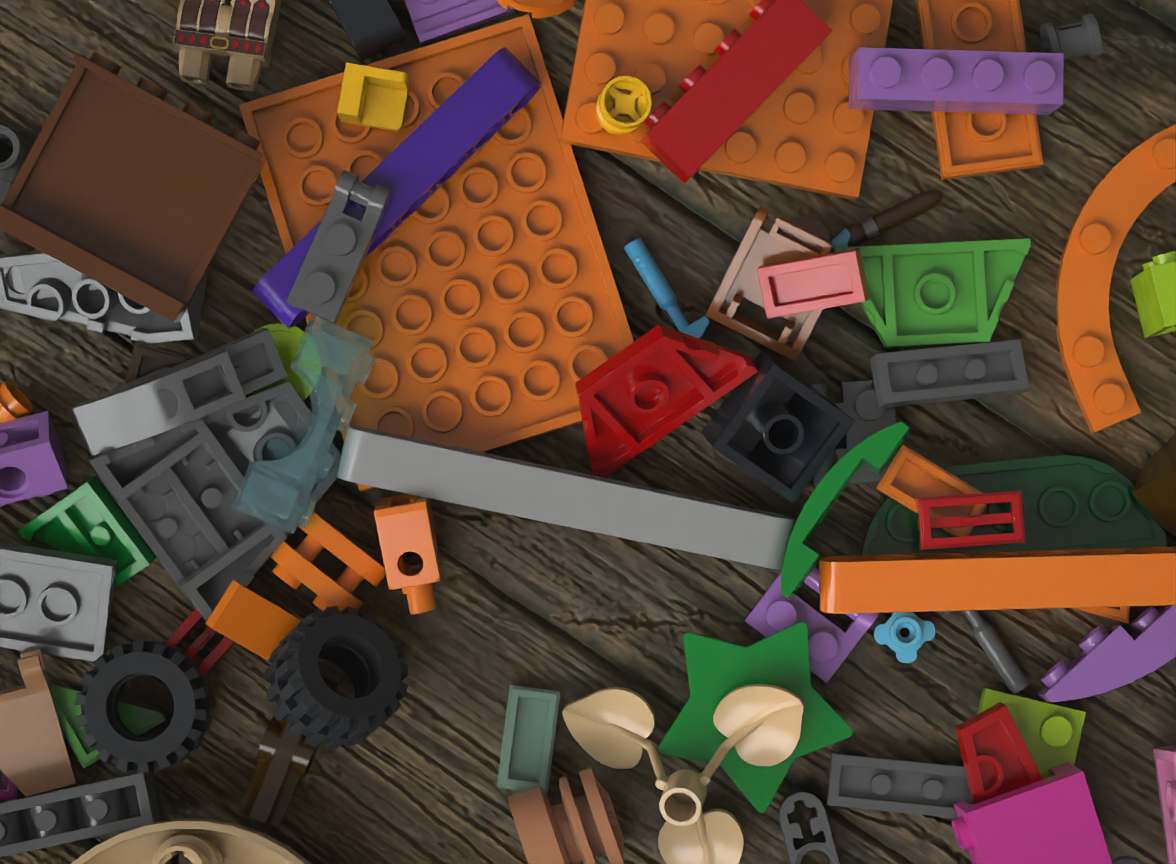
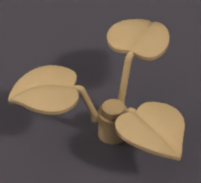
[562,684,804,864]

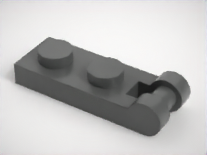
[286,170,393,325]

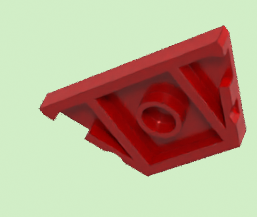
[575,325,758,478]

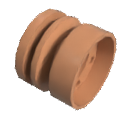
[508,767,625,864]

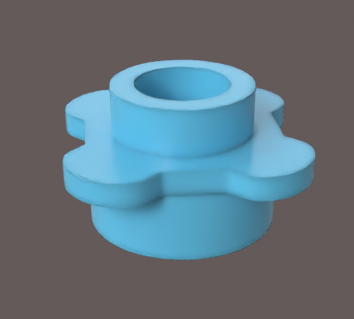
[874,612,936,663]

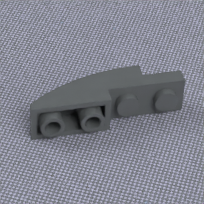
[71,328,287,456]

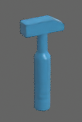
[624,237,710,338]

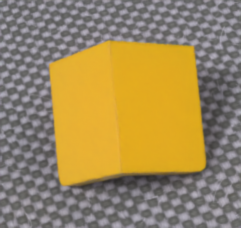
[337,62,410,132]

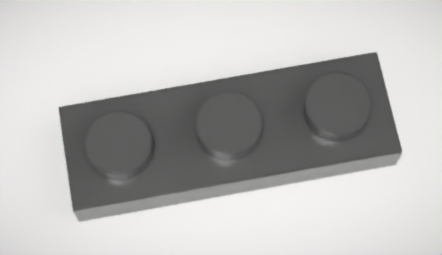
[870,339,1029,409]
[826,753,972,819]

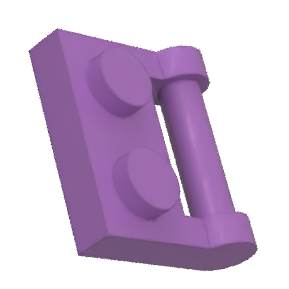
[744,566,880,683]

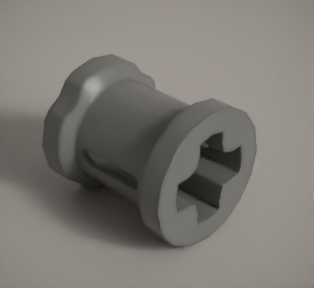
[1040,13,1102,60]

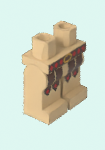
[173,0,281,92]

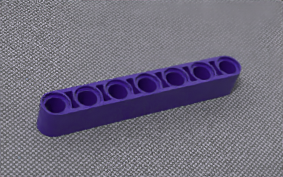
[252,47,542,329]

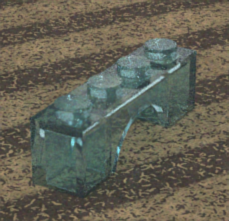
[230,316,375,534]

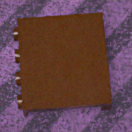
[0,52,268,322]

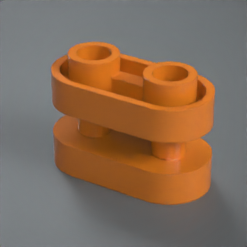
[270,508,386,613]

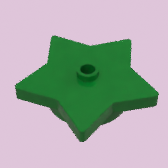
[658,621,853,813]

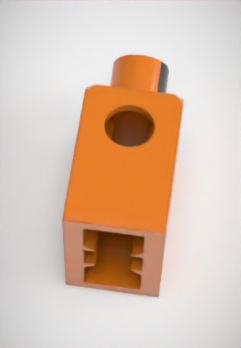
[374,494,442,614]

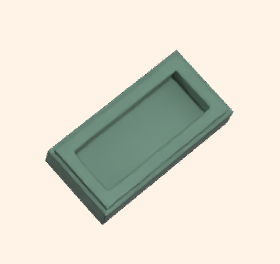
[497,685,561,794]

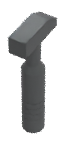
[939,610,1030,695]

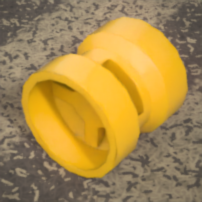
[595,76,652,135]

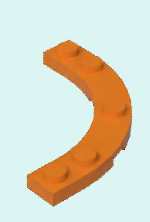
[1056,124,1176,434]

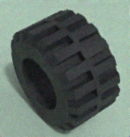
[264,606,409,750]
[75,641,215,773]

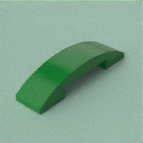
[781,422,910,601]

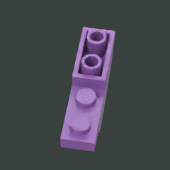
[1037,605,1176,703]

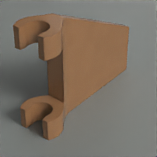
[0,648,77,797]

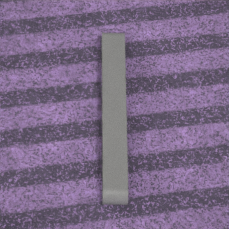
[337,426,795,570]

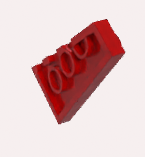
[955,702,1043,805]

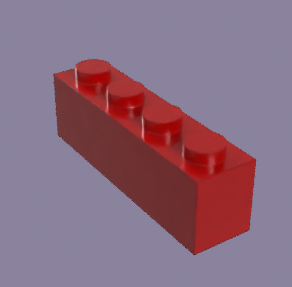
[641,0,833,184]

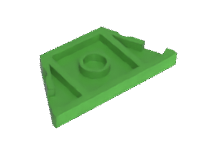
[833,238,1031,349]

